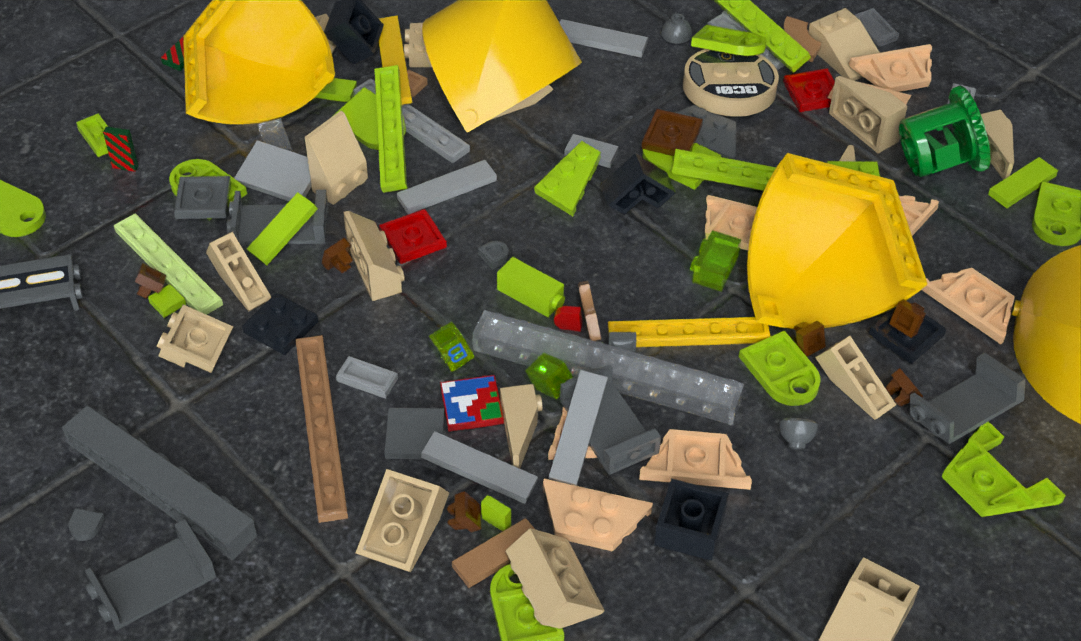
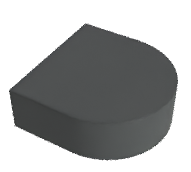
[478,241,509,270]
[68,508,105,541]

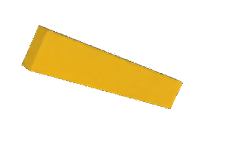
[379,15,412,105]
[608,317,771,347]

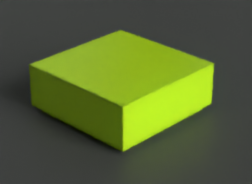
[148,284,186,318]
[481,495,511,531]

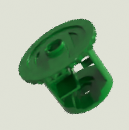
[899,85,991,177]

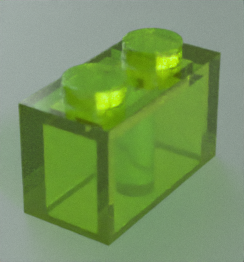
[690,230,741,292]

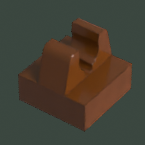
[322,238,353,274]
[135,263,166,298]
[889,299,926,338]
[794,321,826,357]
[886,368,923,406]
[447,491,481,533]

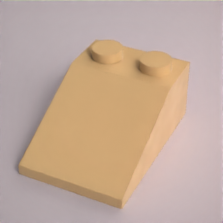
[808,8,880,81]
[829,76,907,153]
[305,111,368,205]
[356,469,449,572]

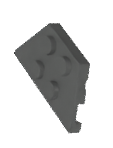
[676,105,736,160]

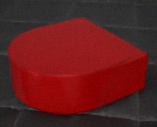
[554,306,582,332]

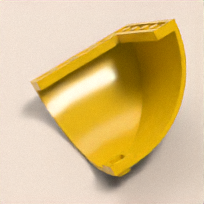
[183,0,335,124]
[422,0,582,132]
[747,153,928,329]
[1011,245,1081,424]

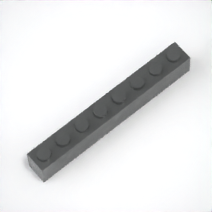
[62,405,257,561]

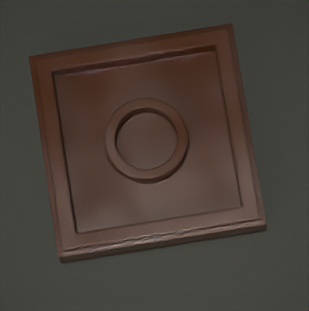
[642,109,703,156]

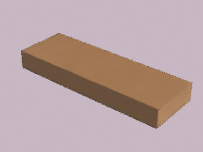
[452,518,535,588]

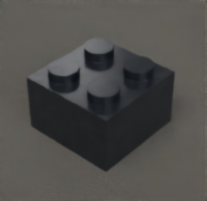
[324,0,384,64]
[654,478,729,561]

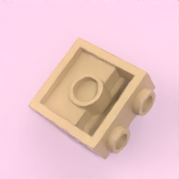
[404,23,432,67]
[157,305,233,373]

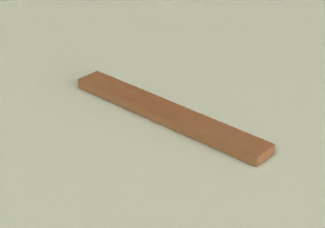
[296,335,348,523]

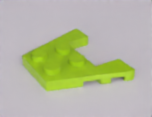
[942,422,1066,517]

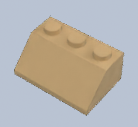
[344,211,404,301]
[506,528,605,629]

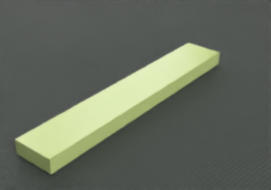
[114,213,223,315]

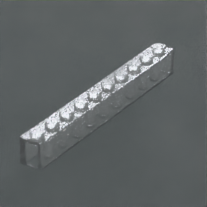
[473,310,744,425]

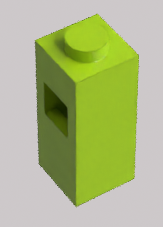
[497,257,565,318]

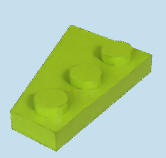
[534,141,601,216]

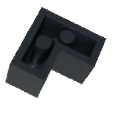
[600,153,676,215]

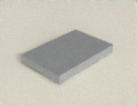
[234,140,312,201]

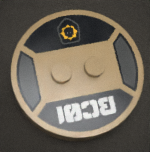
[683,49,779,116]

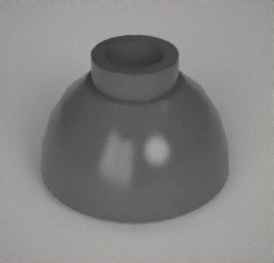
[661,13,692,44]
[779,418,819,450]

